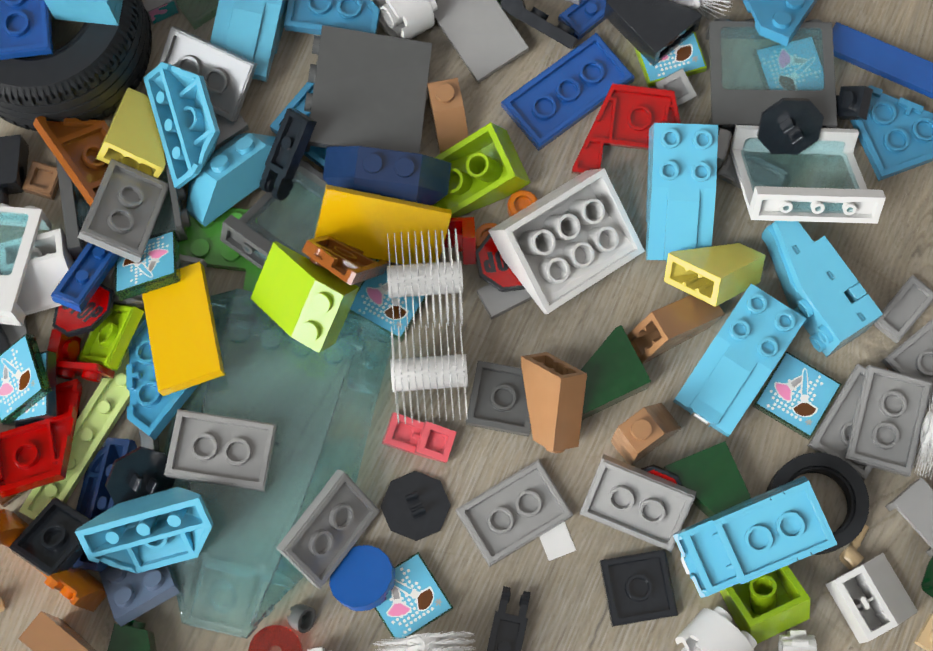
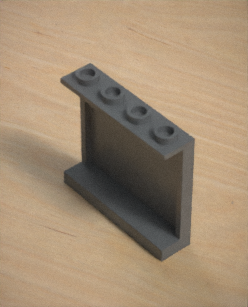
[304,25,432,154]

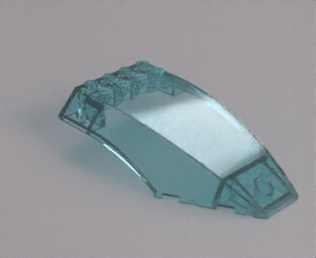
[164,289,394,639]

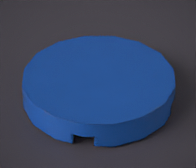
[329,545,396,612]

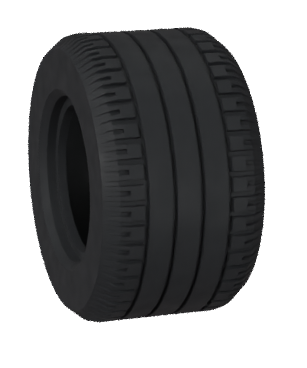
[0,0,152,131]

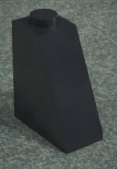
[604,0,702,66]

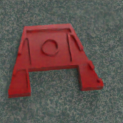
[572,83,681,174]
[0,379,83,498]

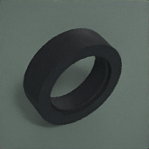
[766,452,869,555]

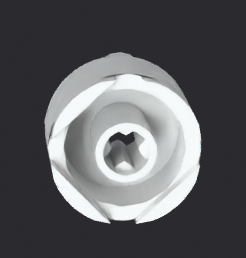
[370,0,438,40]
[675,606,757,651]

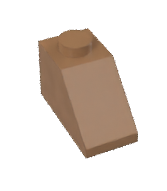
[427,78,468,154]

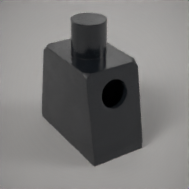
[0,134,29,206]

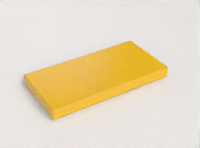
[314,184,452,265]
[140,261,225,396]

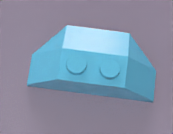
[143,62,220,189]
[186,133,276,227]
[75,487,214,574]

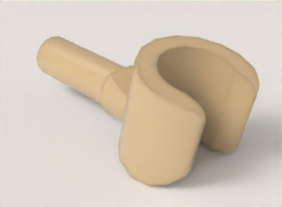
[839,524,869,570]

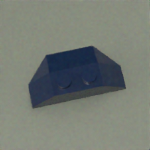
[323,146,452,206]
[73,437,137,572]

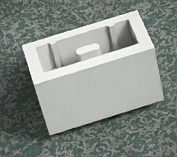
[0,228,74,315]
[825,553,918,644]

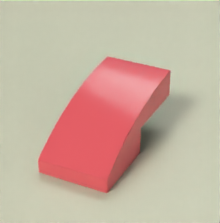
[382,412,457,463]

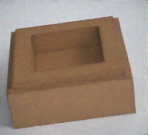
[22,161,59,200]

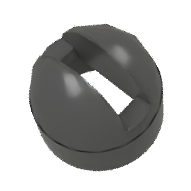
[287,604,316,633]

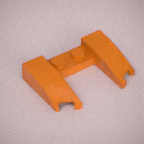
[0,509,106,612]

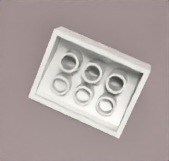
[488,168,645,314]

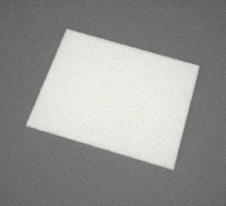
[539,521,576,561]

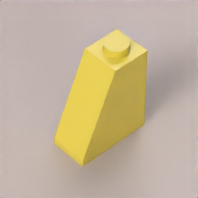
[96,87,166,179]
[664,243,766,307]

